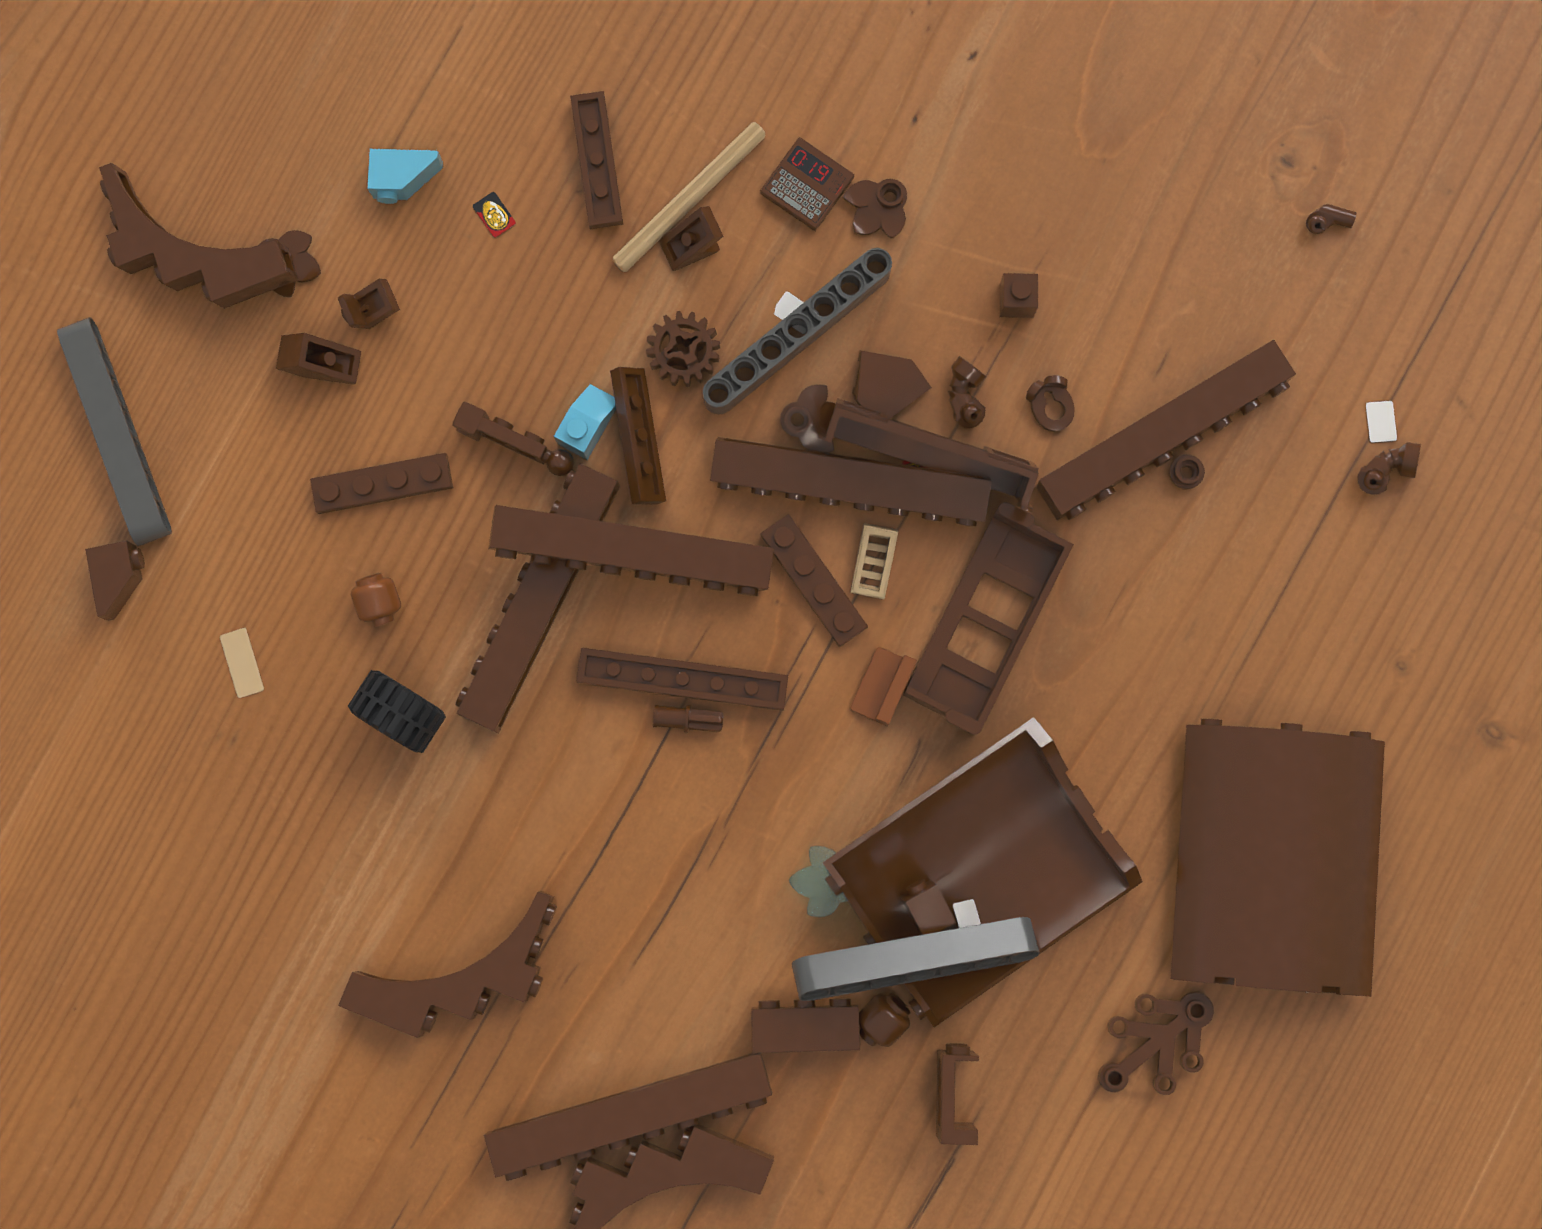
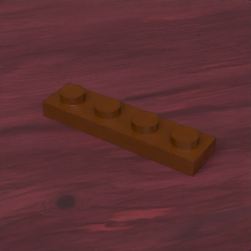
[570,91,624,229]
[610,367,666,505]
[310,453,453,514]
[760,514,868,647]

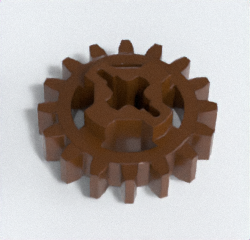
[646,311,720,387]

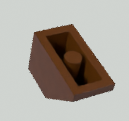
[276,333,361,384]
[85,541,145,621]

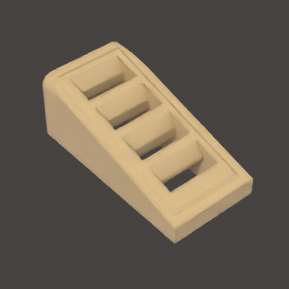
[850,523,898,599]

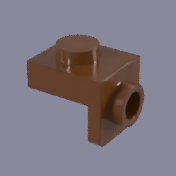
[338,278,400,329]

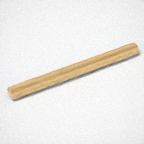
[613,122,765,272]

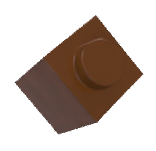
[999,273,1038,318]
[900,879,956,935]

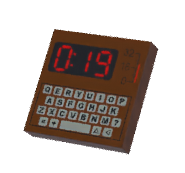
[760,137,855,232]

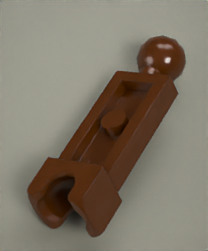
[452,401,574,476]

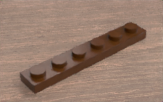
[576,648,788,711]

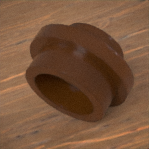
[1169,455,1205,489]

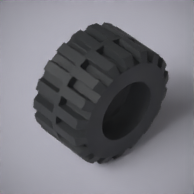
[348,670,446,753]

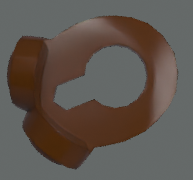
[1026,375,1075,432]

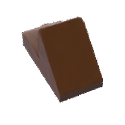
[659,206,724,271]

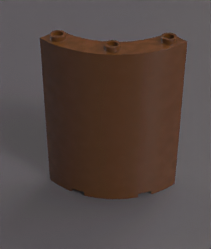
[823,717,1143,1027]
[1170,719,1385,997]

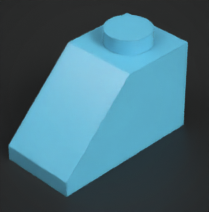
[368,149,443,204]
[554,384,616,460]

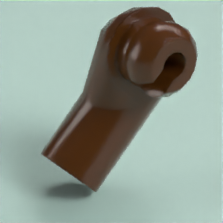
[1306,204,1357,234]

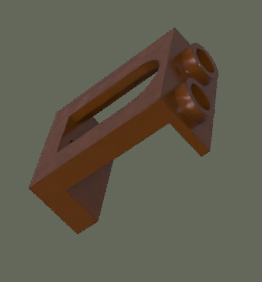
[936,1043,979,1145]

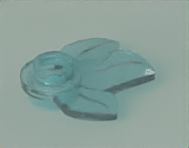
[789,846,847,917]

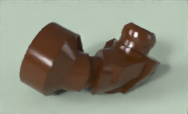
[948,356,987,428]
[1357,442,1421,495]

